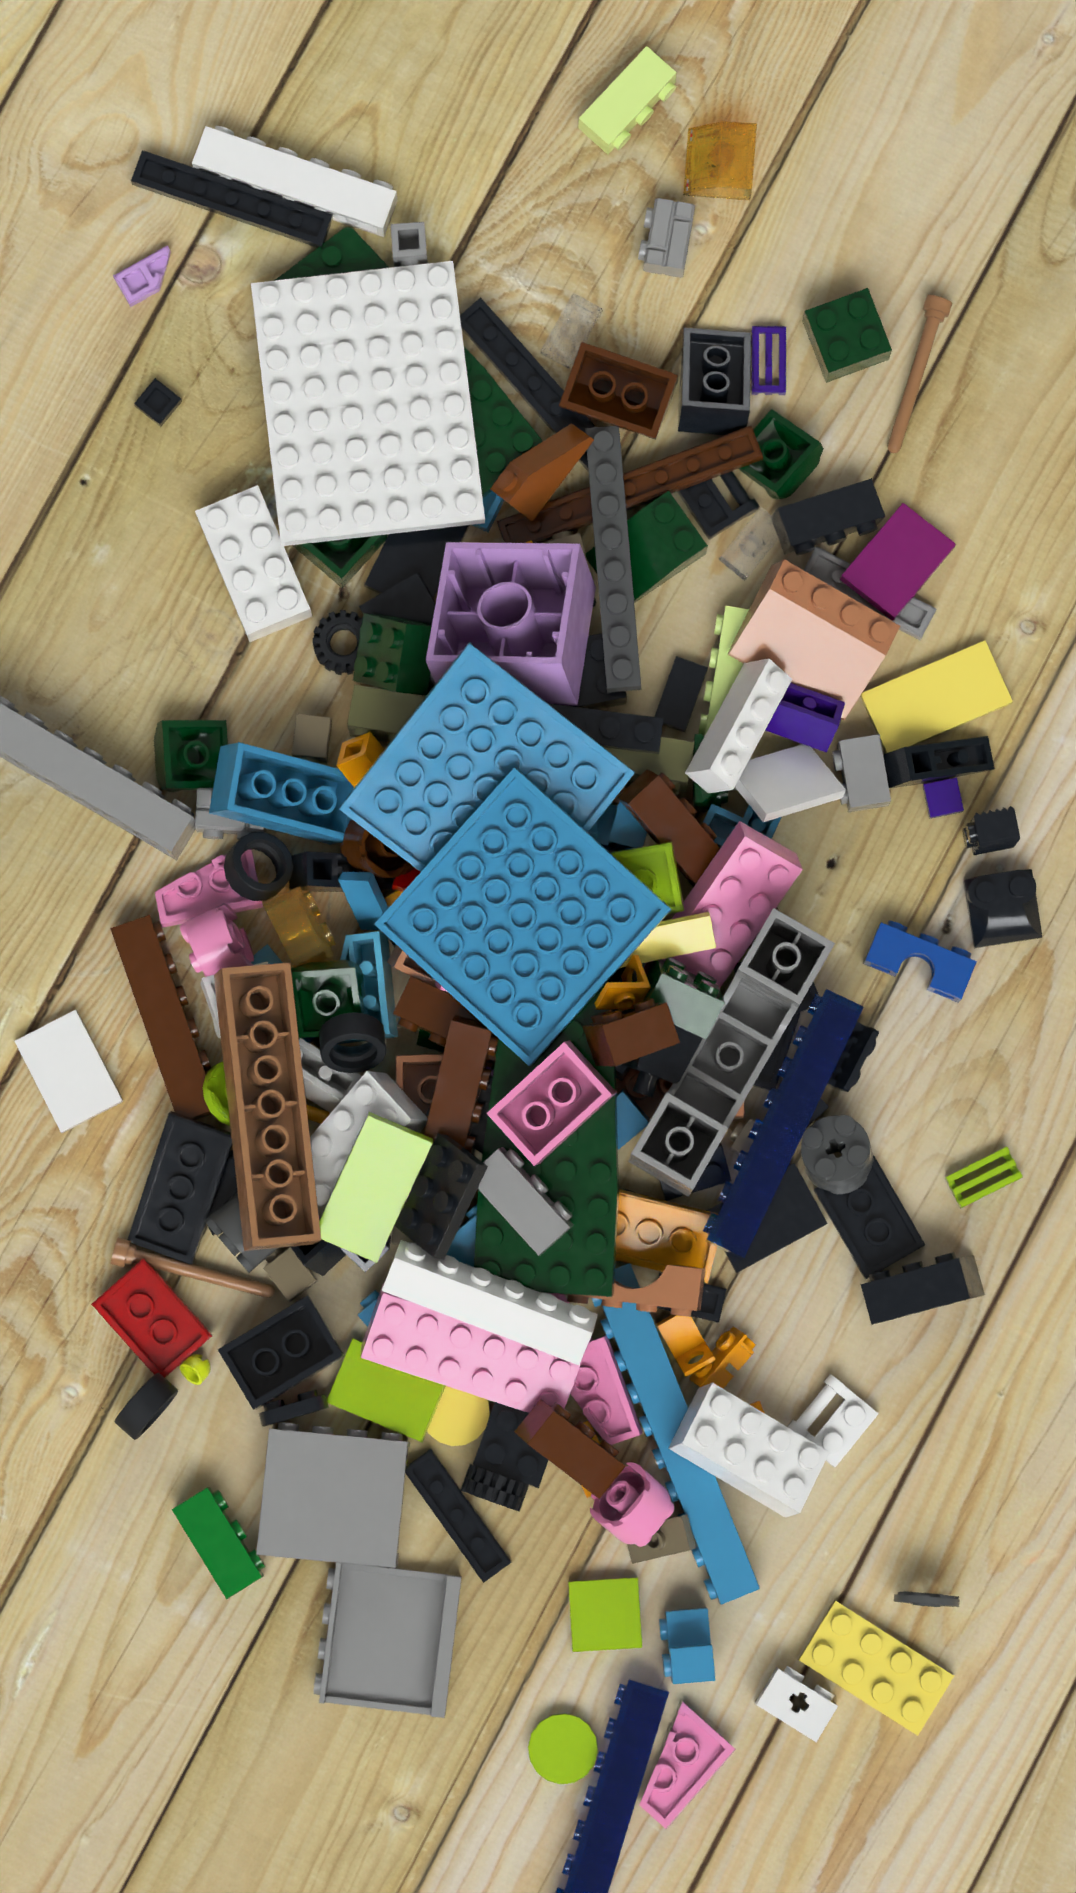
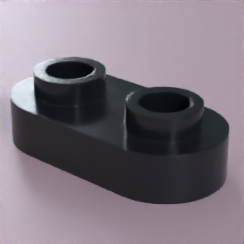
[258,1389,329,1427]

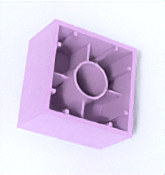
[426,542,596,706]

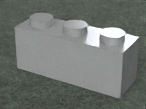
[478,1147,574,1256]

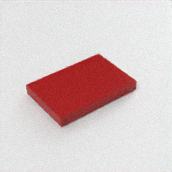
[91,1258,213,1378]

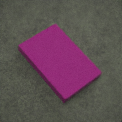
[840,503,956,621]

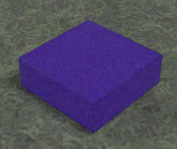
[923,777,964,819]

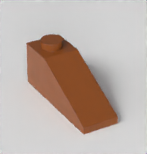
[490,423,594,521]

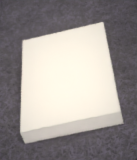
[735,744,846,822]
[14,1010,123,1133]

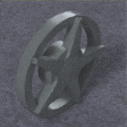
[894,1591,960,1607]

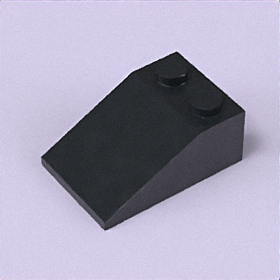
[678,327,751,435]

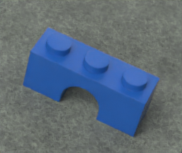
[863,920,977,1003]

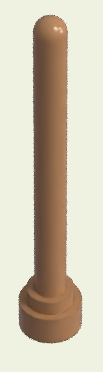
[887,295,952,453]
[111,1237,275,1298]

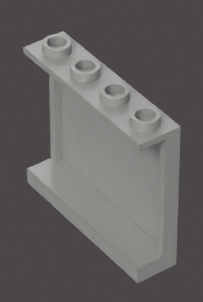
[256,1422,410,1568]
[314,1562,462,1718]

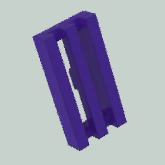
[752,326,786,395]

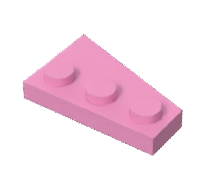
[155,849,263,928]
[570,1335,643,1445]
[639,1702,736,1829]

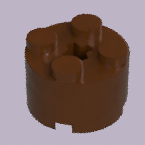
[341,819,415,878]

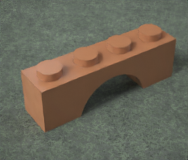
[559,1264,705,1317]

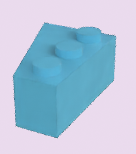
[337,931,398,1044]

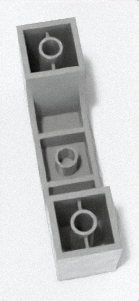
[628,908,835,1197]

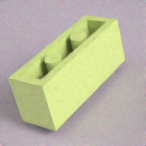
[578,46,677,154]

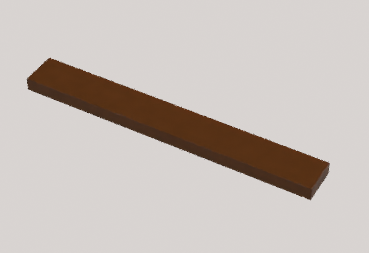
[496,426,764,543]

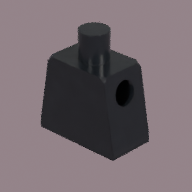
[623,1009,703,1098]

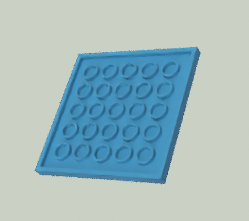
[339,642,635,872]
[374,767,672,1066]

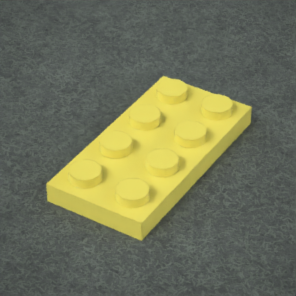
[798,1601,954,1736]

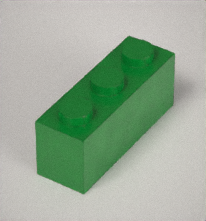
[172,1487,266,1599]

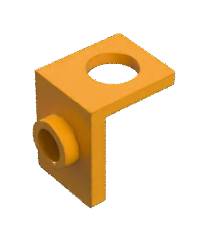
[594,955,651,1011]
[656,1315,716,1377]

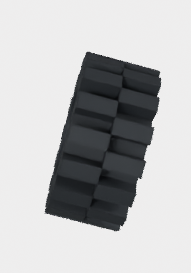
[313,610,363,675]
[461,1464,529,1512]

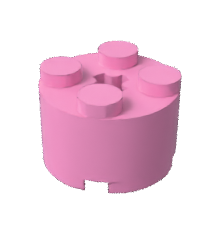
[180,903,254,977]
[590,1462,674,1547]

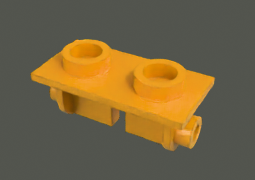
[689,1326,756,1389]

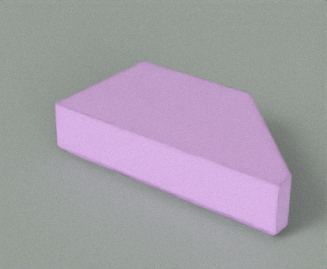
[113,246,171,307]

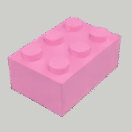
[486,1040,617,1166]

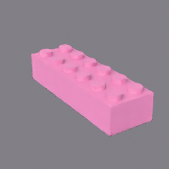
[644,821,803,988]
[361,1283,583,1413]

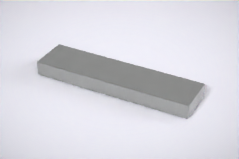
[804,546,937,640]

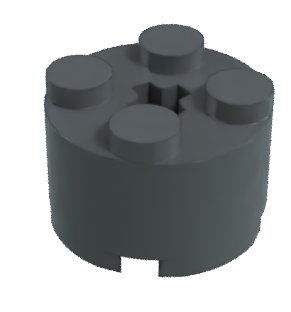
[801,1115,873,1194]
[204,1192,278,1273]

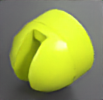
[180,1354,211,1385]

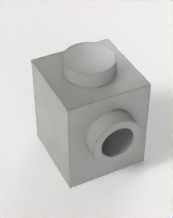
[390,222,428,267]

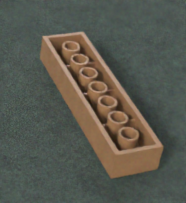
[214,963,321,1251]

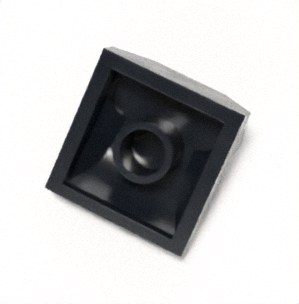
[963,869,1042,949]

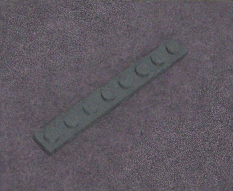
[585,426,641,693]

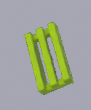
[945,1147,1023,1209]

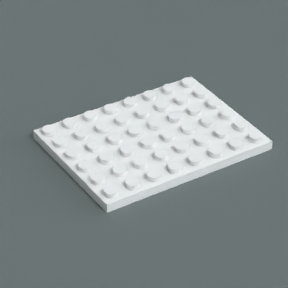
[251,261,485,546]

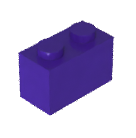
[765,683,845,753]

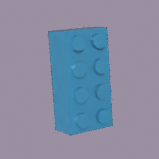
[209,742,354,845]

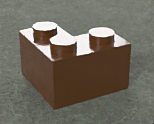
[582,998,680,1066]

